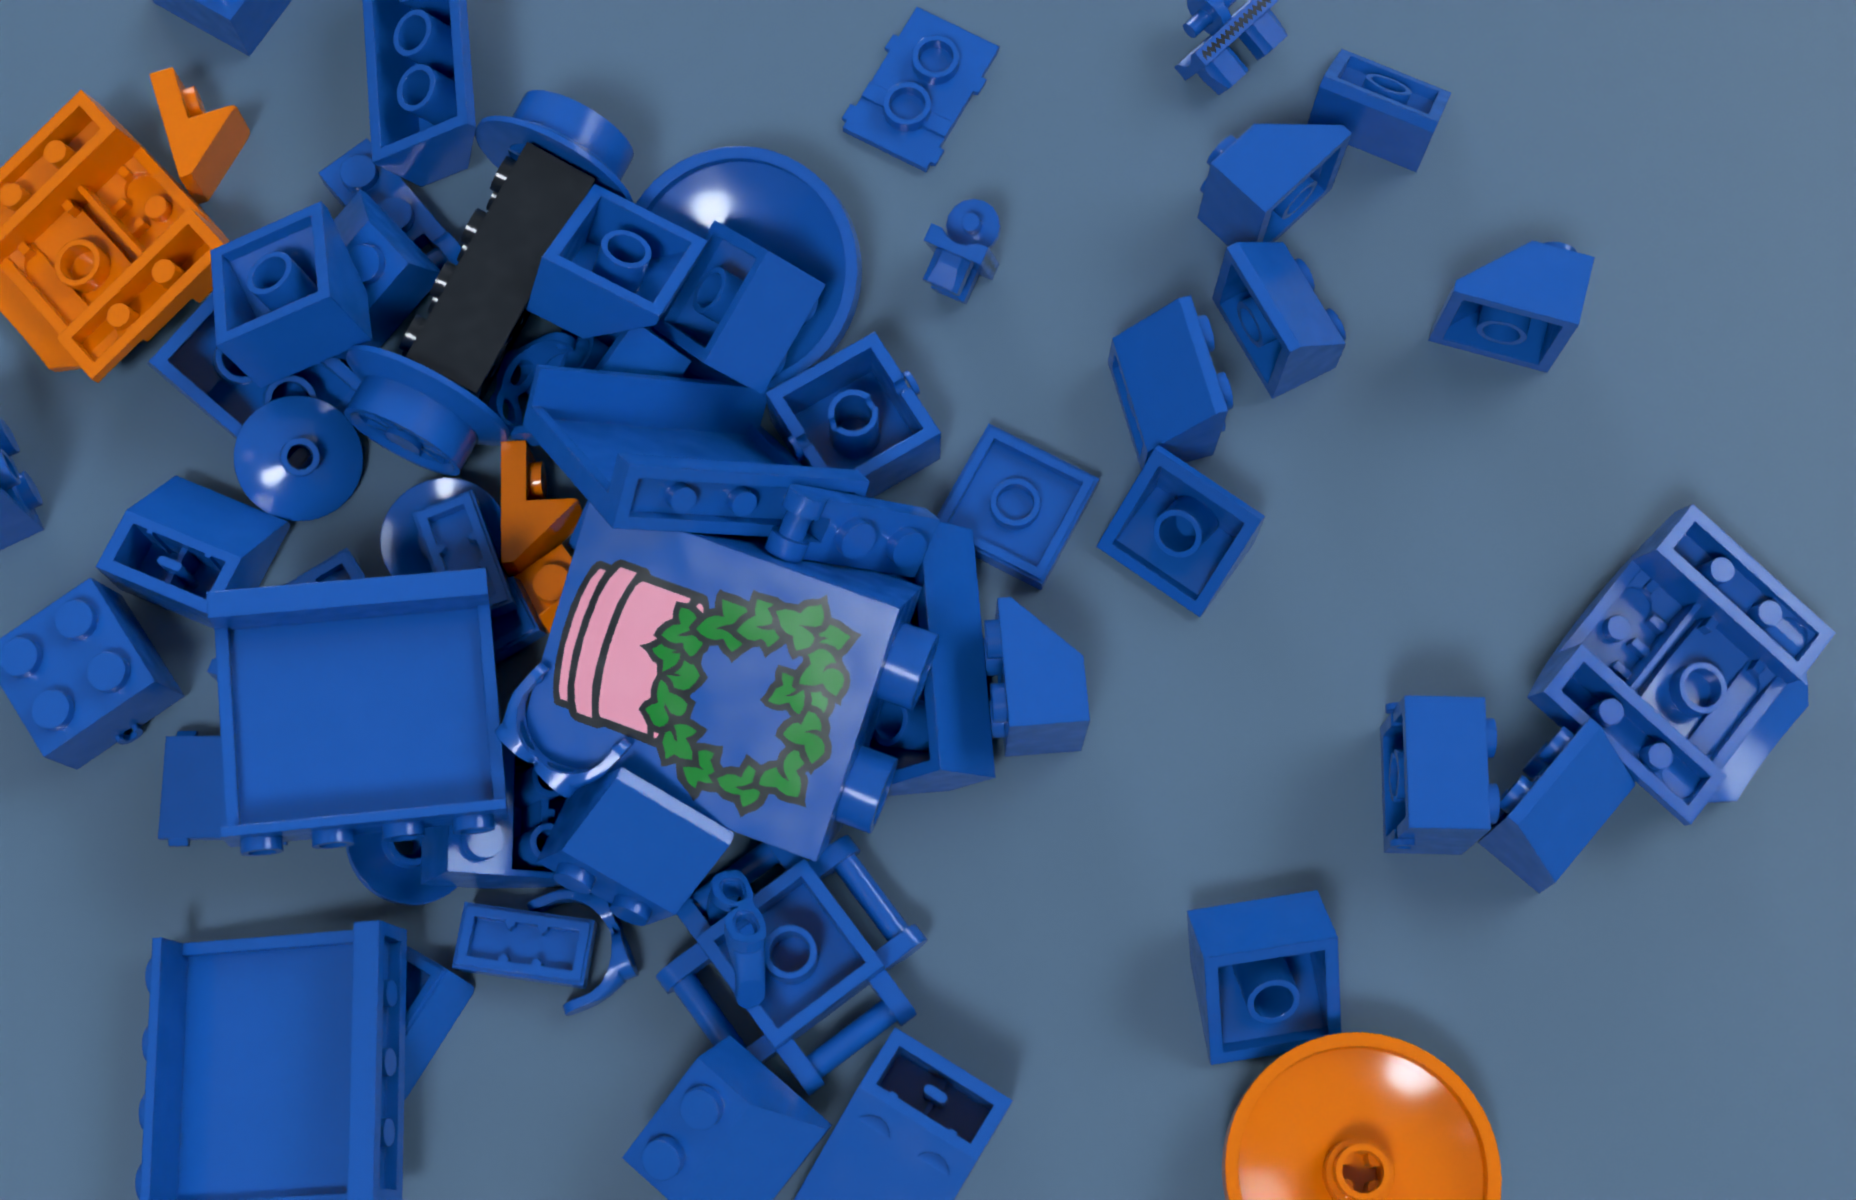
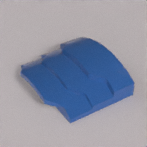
[1527,504,1836,826]

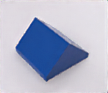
[1307,49,1451,173]
[1096,445,1265,617]

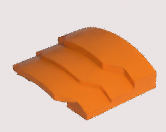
[0,90,230,383]

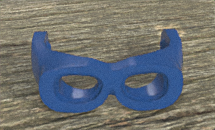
[488,332,576,446]
[495,662,632,798]
[706,870,766,1008]
[527,889,639,1016]

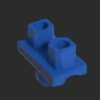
[1174,0,1288,95]
[923,199,1001,304]

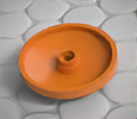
[1222,1032,1502,1200]

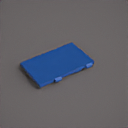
[842,7,999,172]
[158,731,288,847]

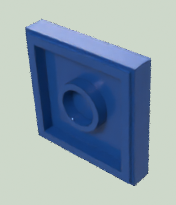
[936,424,1099,590]

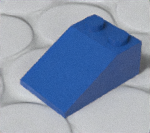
[147,293,361,469]

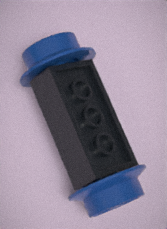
[344,90,634,476]

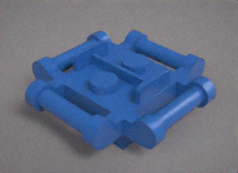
[656,834,928,1096]

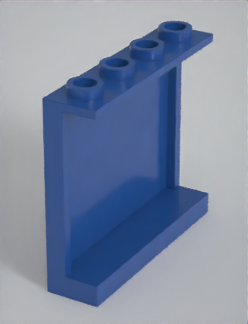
[522,364,870,537]
[206,568,509,856]
[135,920,407,1200]

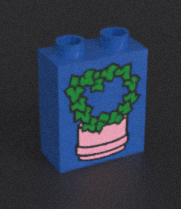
[526,502,939,862]

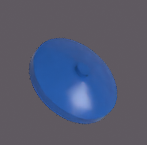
[636,146,862,390]

